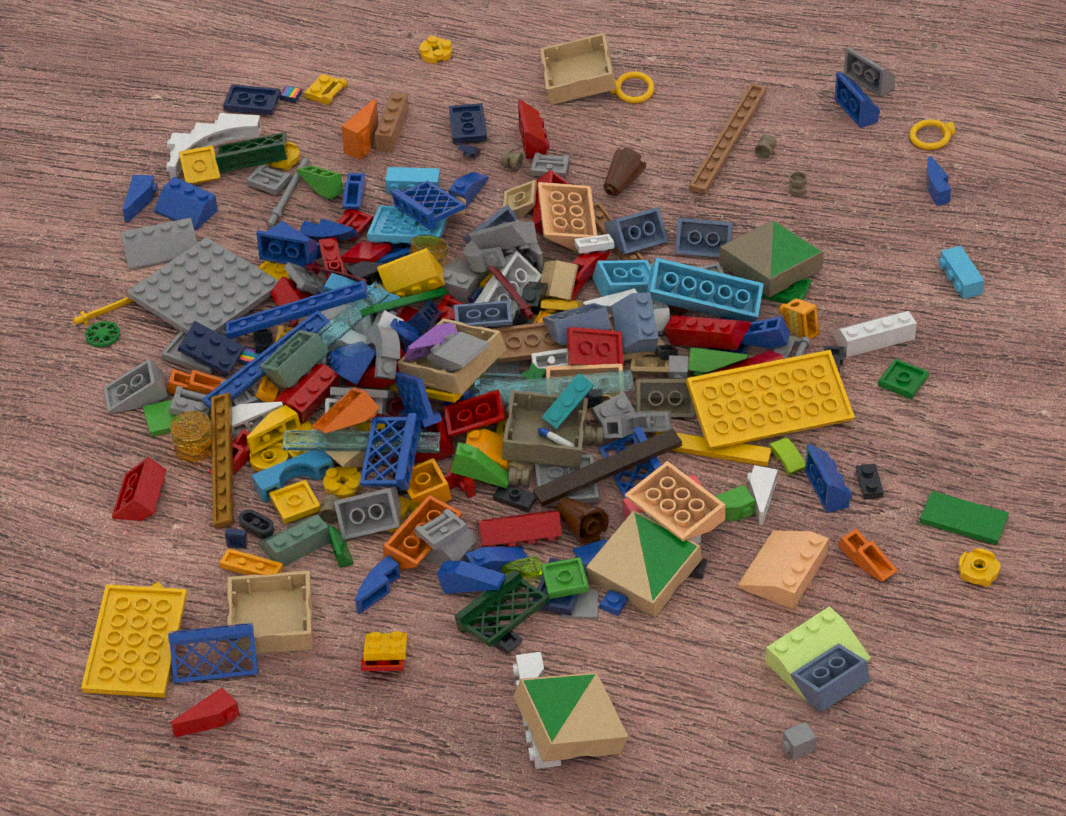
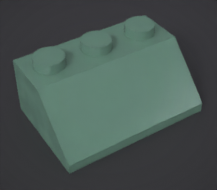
[259,330,329,388]
[258,515,330,567]

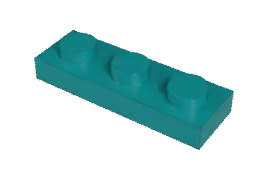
[542,373,594,430]

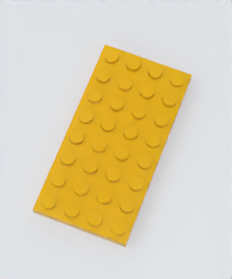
[686,350,855,450]

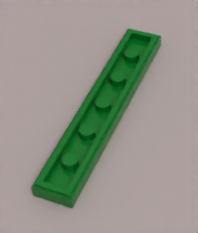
[360,288,447,317]

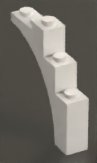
[166,113,261,180]

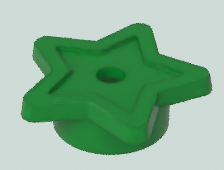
[522,363,546,387]

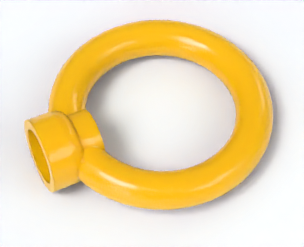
[611,71,655,104]
[909,119,955,150]

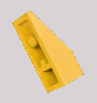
[246,405,301,454]

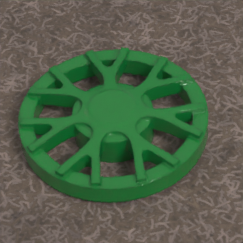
[85,321,120,347]

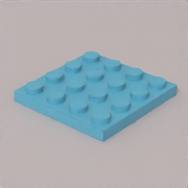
[367,205,448,246]

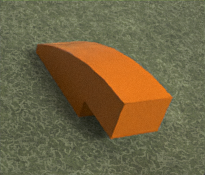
[166,369,225,395]
[837,528,898,582]

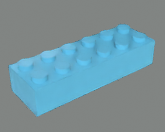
[647,258,764,322]

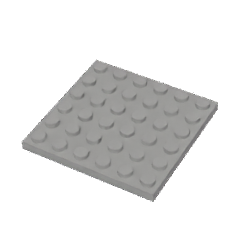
[127,237,279,334]

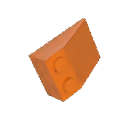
[341,99,379,160]
[311,387,379,433]

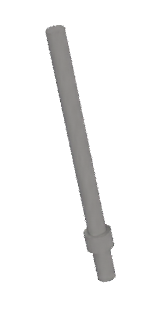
[267,158,309,228]

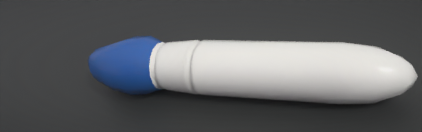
[538,428,574,447]

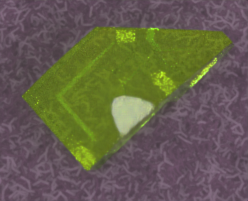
[500,556,543,578]

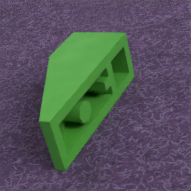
[297,165,344,199]
[688,347,749,375]
[450,442,509,488]
[715,485,756,521]

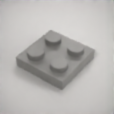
[284,262,324,295]

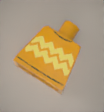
[779,299,819,340]

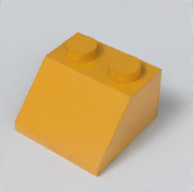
[466,429,509,470]
[406,458,452,504]

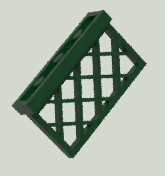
[216,132,288,173]
[455,570,550,647]

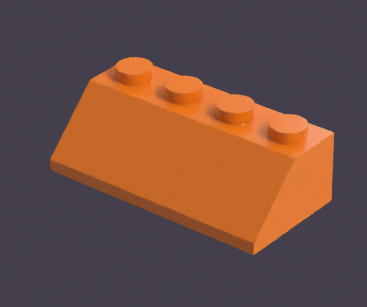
[383,495,462,570]

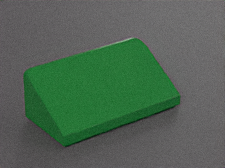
[328,526,354,568]

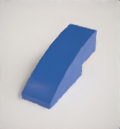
[926,156,951,206]
[342,173,366,209]
[299,219,359,241]
[355,555,400,615]

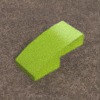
[769,437,805,475]

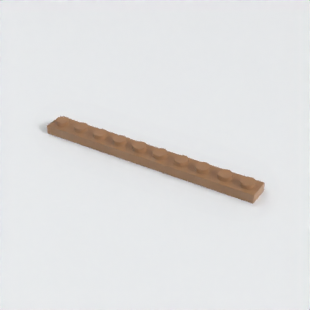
[689,83,767,195]

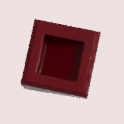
[386,397,404,417]

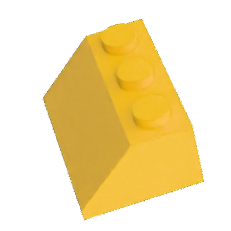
[377,248,445,298]

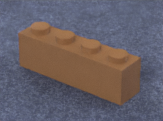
[375,92,409,153]

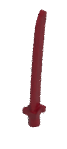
[305,261,367,282]
[488,266,534,320]

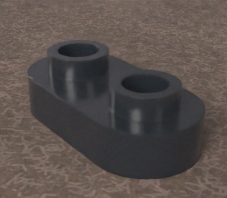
[239,510,275,538]

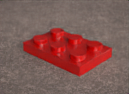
[566,327,624,368]

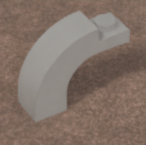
[463,240,507,272]
[366,325,400,380]
[603,410,672,438]

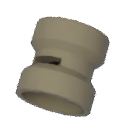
[755,134,776,159]
[501,149,524,170]
[789,171,807,196]
[584,425,605,446]
[509,467,530,487]
[319,494,340,522]

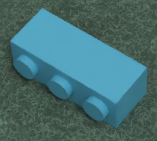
[385,167,441,195]
[938,246,985,299]

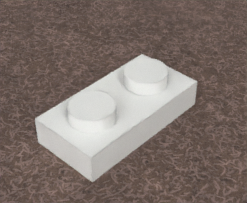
[574,234,614,254]

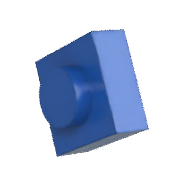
[600,590,628,616]

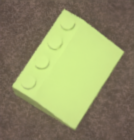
[765,606,871,701]

